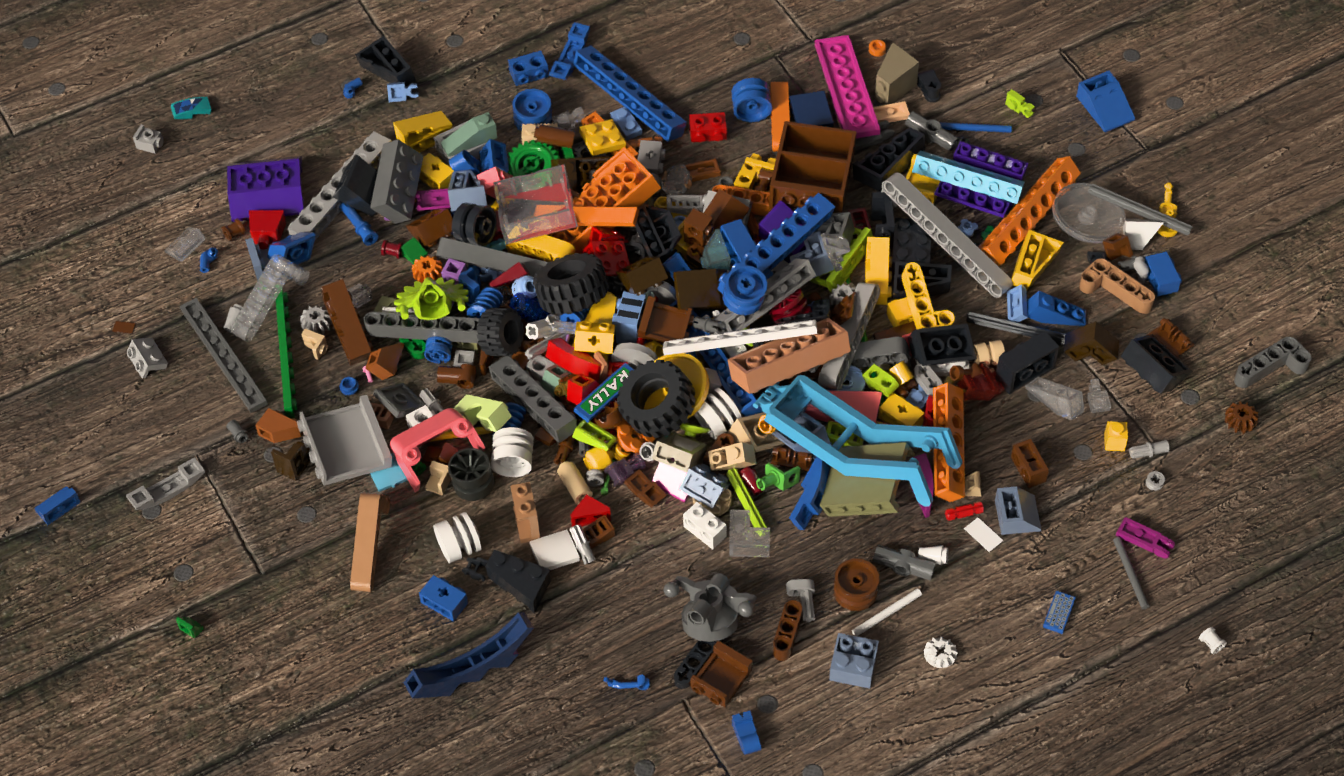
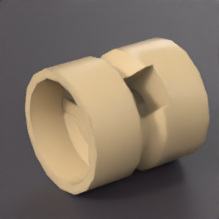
[973,339,1005,368]

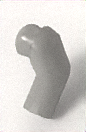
[1133,257,1149,284]

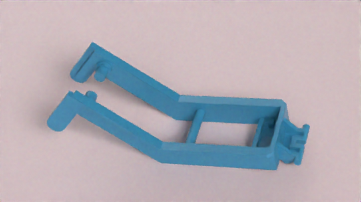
[753,375,963,507]

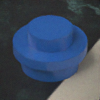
[340,377,359,395]

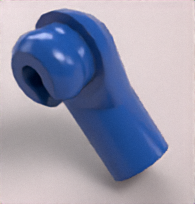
[200,247,218,273]

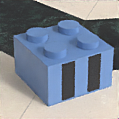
[612,291,646,344]

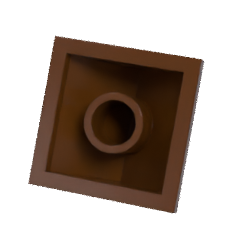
[704,188,750,231]

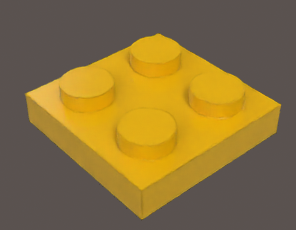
[579,119,626,156]

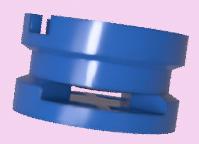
[424,336,452,364]

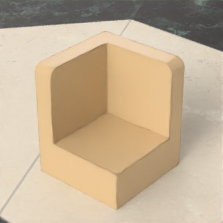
[425,461,451,495]

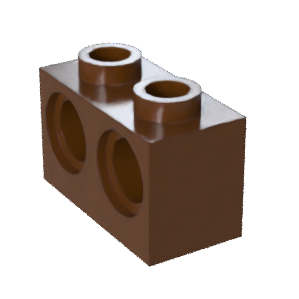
[684,208,714,248]
[1011,439,1049,488]

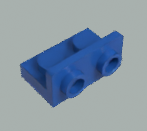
[458,267,480,307]

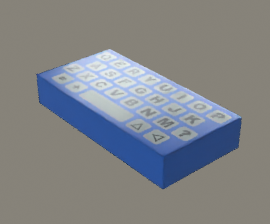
[1043,591,1076,634]

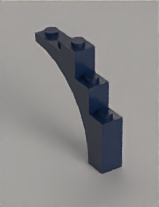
[403,612,534,699]

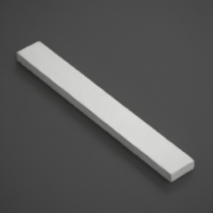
[663,320,817,356]

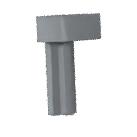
[786,579,815,623]

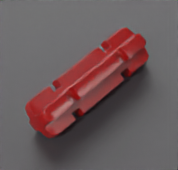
[945,501,984,521]

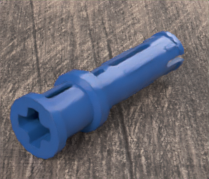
[340,202,378,246]

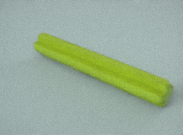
[726,468,769,538]

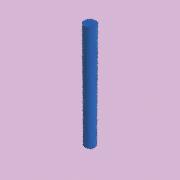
[940,122,1012,133]

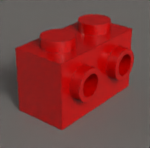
[689,112,727,142]

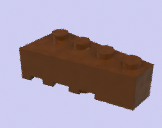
[322,279,374,366]

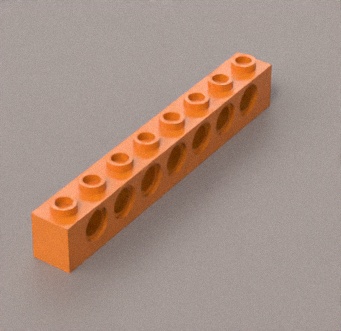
[979,156,1081,266]

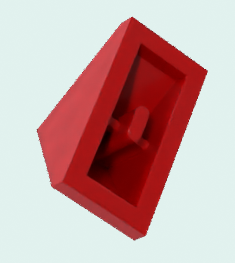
[570,494,611,527]

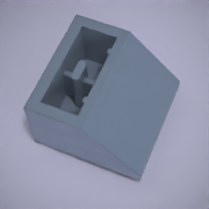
[995,487,1041,535]
[829,633,879,689]

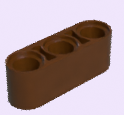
[773,600,802,661]

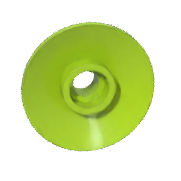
[680,423,711,437]

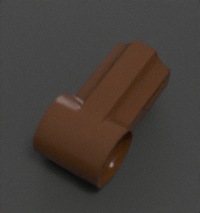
[437,364,477,389]

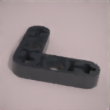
[775,299,831,325]

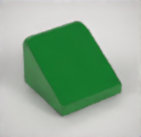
[401,237,428,265]
[176,617,204,638]

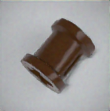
[221,218,246,241]

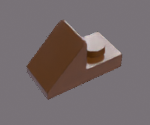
[422,442,458,467]

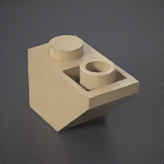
[708,442,756,471]

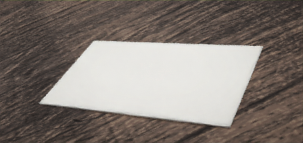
[964,517,1003,552]

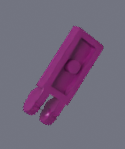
[1116,517,1175,559]

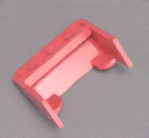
[389,408,486,493]

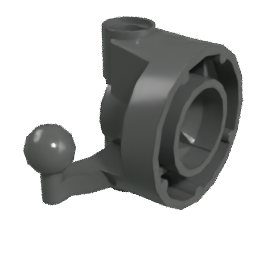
[663,573,757,642]

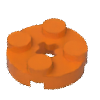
[616,419,655,455]

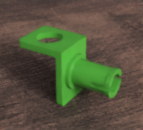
[756,463,800,491]

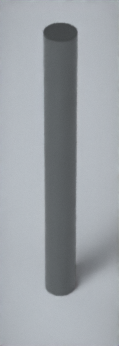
[1113,537,1149,610]

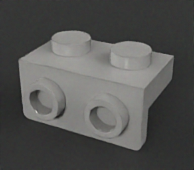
[127,337,168,378]

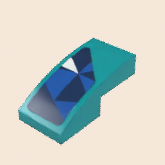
[171,97,211,119]

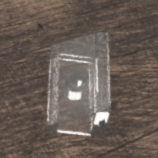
[165,227,205,262]

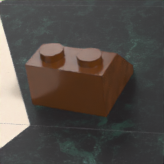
[406,209,453,247]

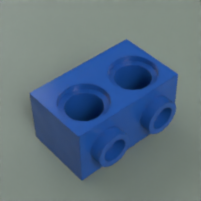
[508,51,549,86]
[479,139,509,173]

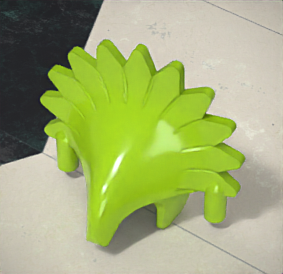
[394,277,469,320]

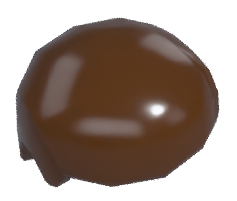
[595,401,623,430]

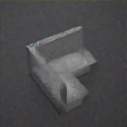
[729,510,770,557]

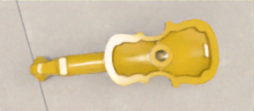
[1157,182,1178,237]

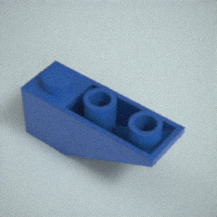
[1027,291,1086,326]

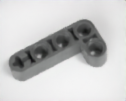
[851,337,911,370]
[1234,337,1311,388]

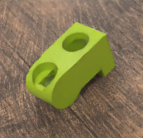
[862,364,899,397]

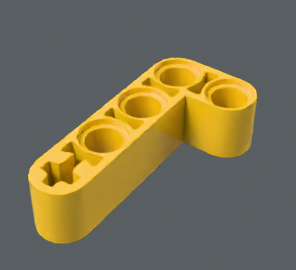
[505,226,576,262]
[901,262,955,329]

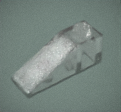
[1025,377,1085,420]

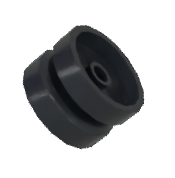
[452,202,497,247]

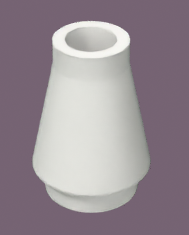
[918,545,949,565]

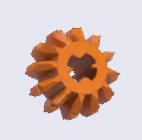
[412,254,443,283]

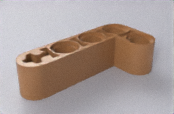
[1079,258,1155,314]

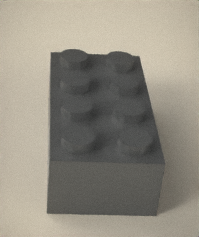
[370,139,423,224]

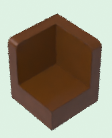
[1102,233,1133,261]

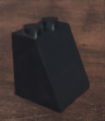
[333,155,378,217]

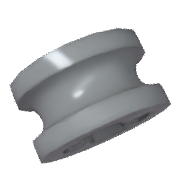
[586,469,604,487]
[1146,471,1165,491]

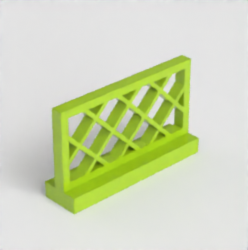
[810,227,873,293]

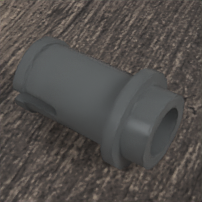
[227,420,249,443]

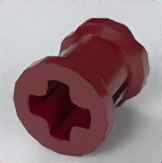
[381,239,403,259]

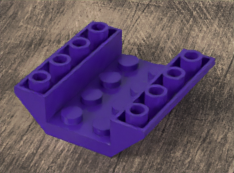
[935,141,1029,218]
[227,156,304,222]

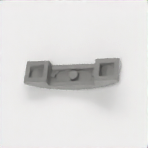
[126,457,205,510]

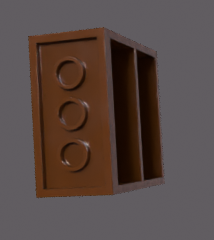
[769,121,857,215]

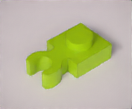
[1005,89,1035,118]

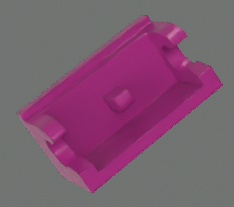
[416,188,451,211]

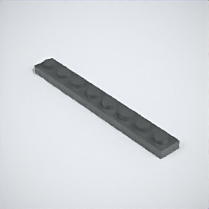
[180,298,268,413]

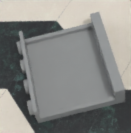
[297,395,392,486]

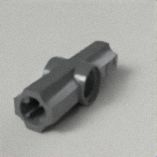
[905,111,959,151]
[873,545,936,580]

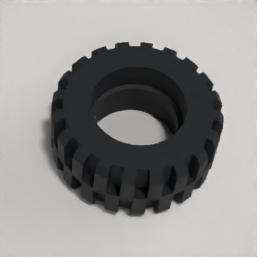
[533,253,609,315]
[617,360,696,438]

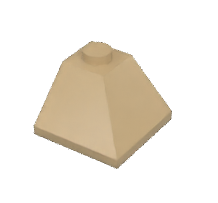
[727,412,785,453]

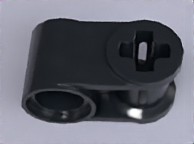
[917,69,941,103]

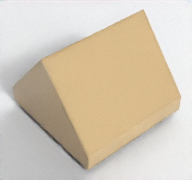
[965,471,981,497]

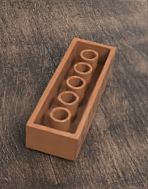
[727,318,851,394]

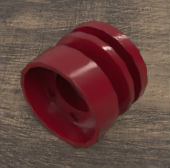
[768,289,813,321]

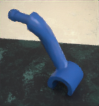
[603,674,650,690]

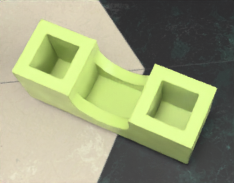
[453,394,512,432]

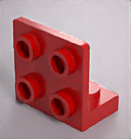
[582,241,630,276]

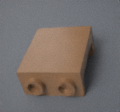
[511,482,540,543]

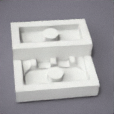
[529,530,580,570]

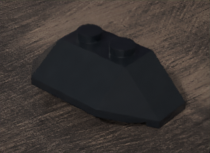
[635,204,682,260]

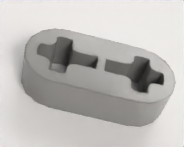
[913,363,942,395]

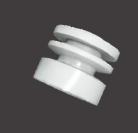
[694,387,742,439]
[491,427,534,477]
[433,512,481,564]

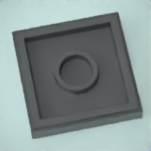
[373,383,426,418]

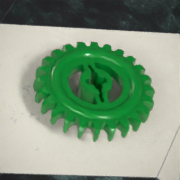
[507,140,561,193]

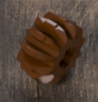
[1224,401,1259,434]

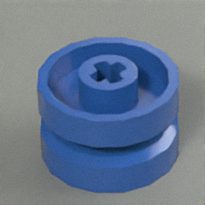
[731,78,772,122]
[512,89,552,132]
[722,265,767,315]

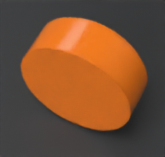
[869,40,886,57]

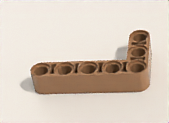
[350,492,390,592]

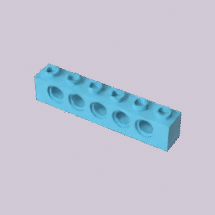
[912,151,1025,204]

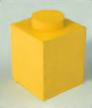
[1104,421,1128,451]

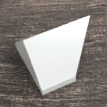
[1123,218,1163,250]

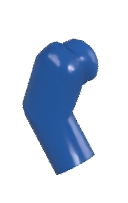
[343,77,362,99]

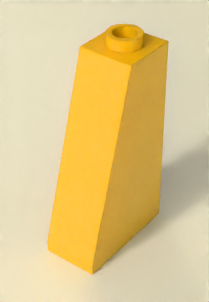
[572,291,617,364]

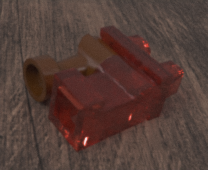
[949,362,1004,401]

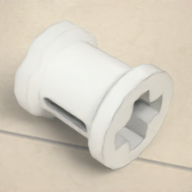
[1199,627,1227,654]

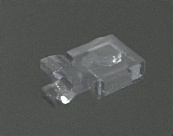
[552,107,584,130]
[1087,379,1111,413]

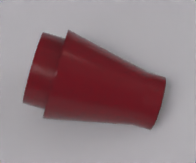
[739,466,764,496]

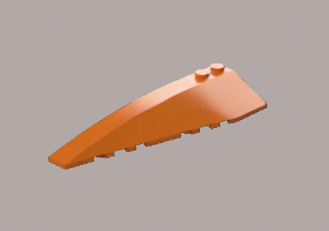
[503,147,661,298]

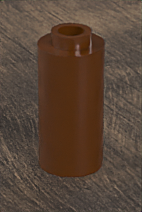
[534,124,575,149]

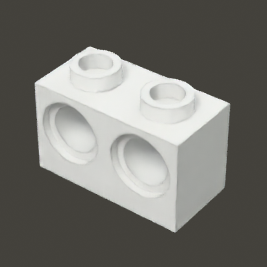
[683,502,726,549]

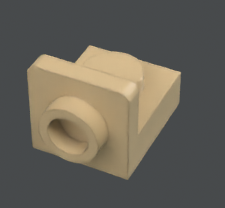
[301,329,328,360]

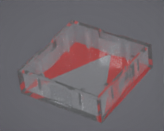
[493,164,578,244]

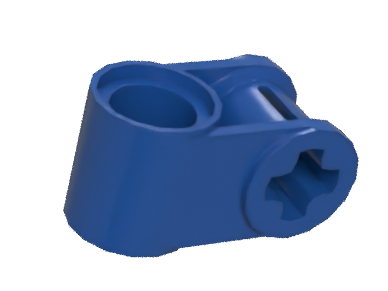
[449,150,481,180]

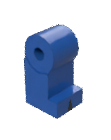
[732,710,761,755]

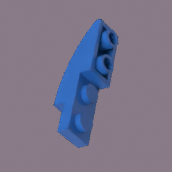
[789,456,831,530]

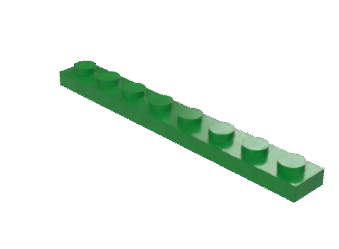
[274,285,297,418]

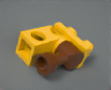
[734,153,776,192]

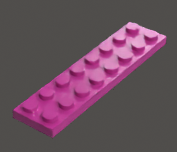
[815,35,880,138]

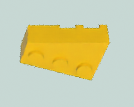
[393,111,453,153]
[1011,230,1064,291]
[865,237,892,305]

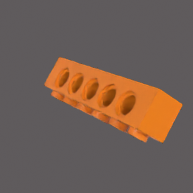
[933,382,965,502]

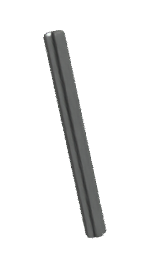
[1088,184,1192,236]

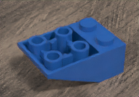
[1076,71,1135,133]

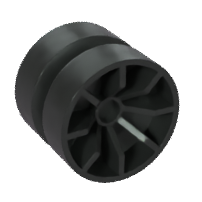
[448,448,495,501]

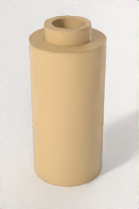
[557,461,592,504]

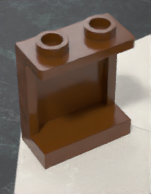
[637,296,694,344]
[690,641,753,707]

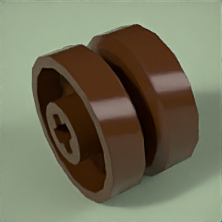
[834,558,879,611]

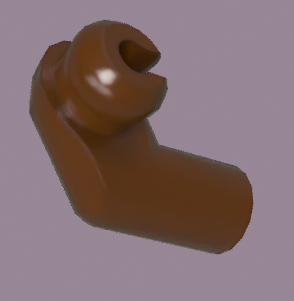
[895,379,917,399]

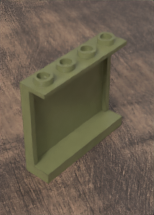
[820,442,915,517]

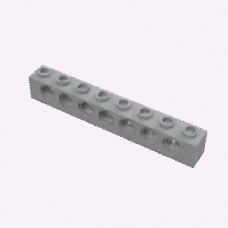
[288,131,391,240]

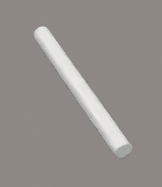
[852,588,922,636]

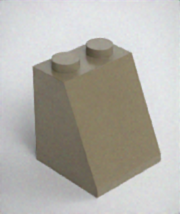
[875,43,919,105]

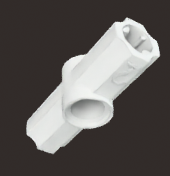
[526,314,565,340]

